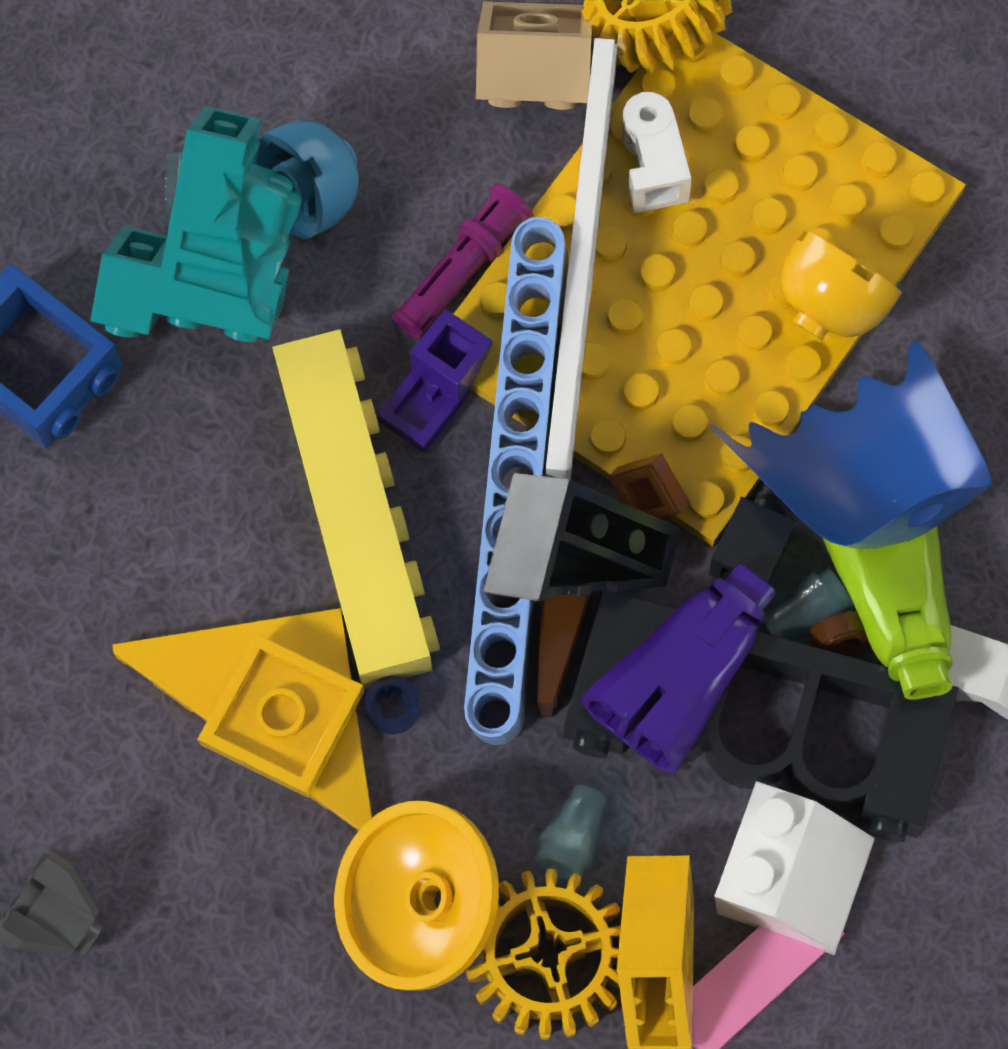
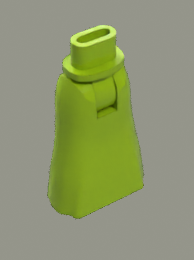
[822,500,953,700]

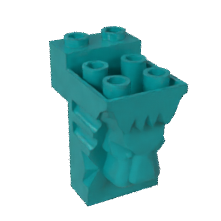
[90,106,303,342]

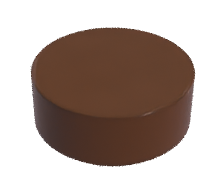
[807,611,869,657]

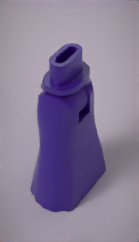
[581,564,776,775]

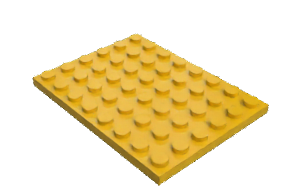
[454,33,966,547]

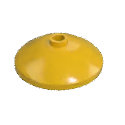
[334,801,499,991]

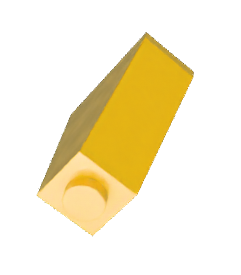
[617,855,694,1049]

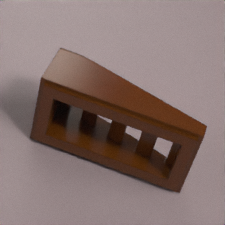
[537,595,590,718]

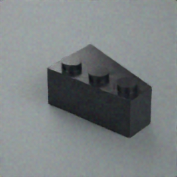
[483,473,680,601]

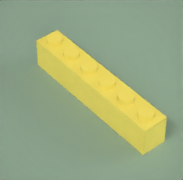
[272,329,440,689]

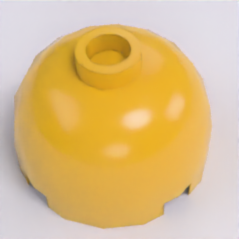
[781,230,902,340]

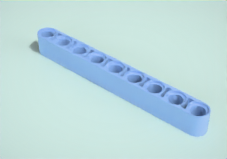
[464,217,568,745]

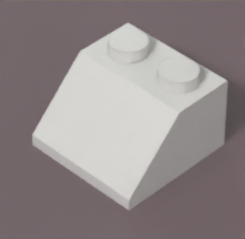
[714,781,874,955]

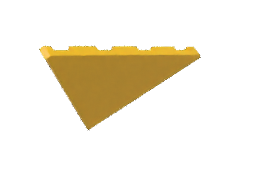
[112,608,372,832]

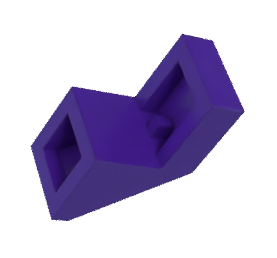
[377,309,493,453]

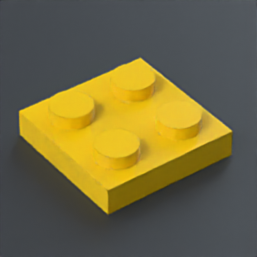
[197,633,365,798]

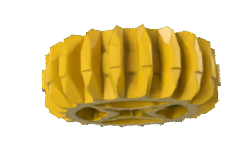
[581,0,733,74]
[466,868,621,1040]

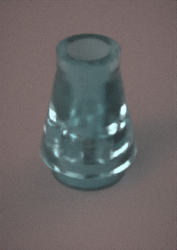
[763,568,855,641]
[535,785,607,881]

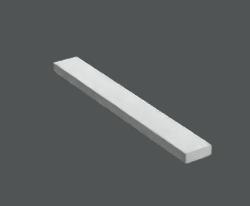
[546,38,617,480]

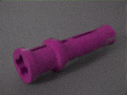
[392,183,534,340]

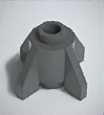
[0,851,103,960]

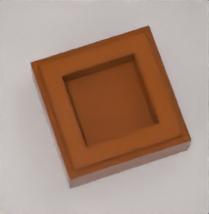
[608,453,690,519]

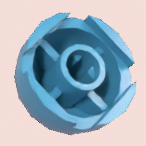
[256,120,359,239]

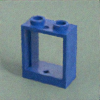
[0,263,123,448]

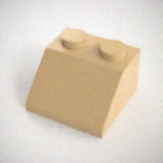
[476,1,592,110]

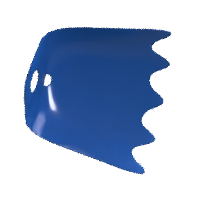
[710,341,992,550]

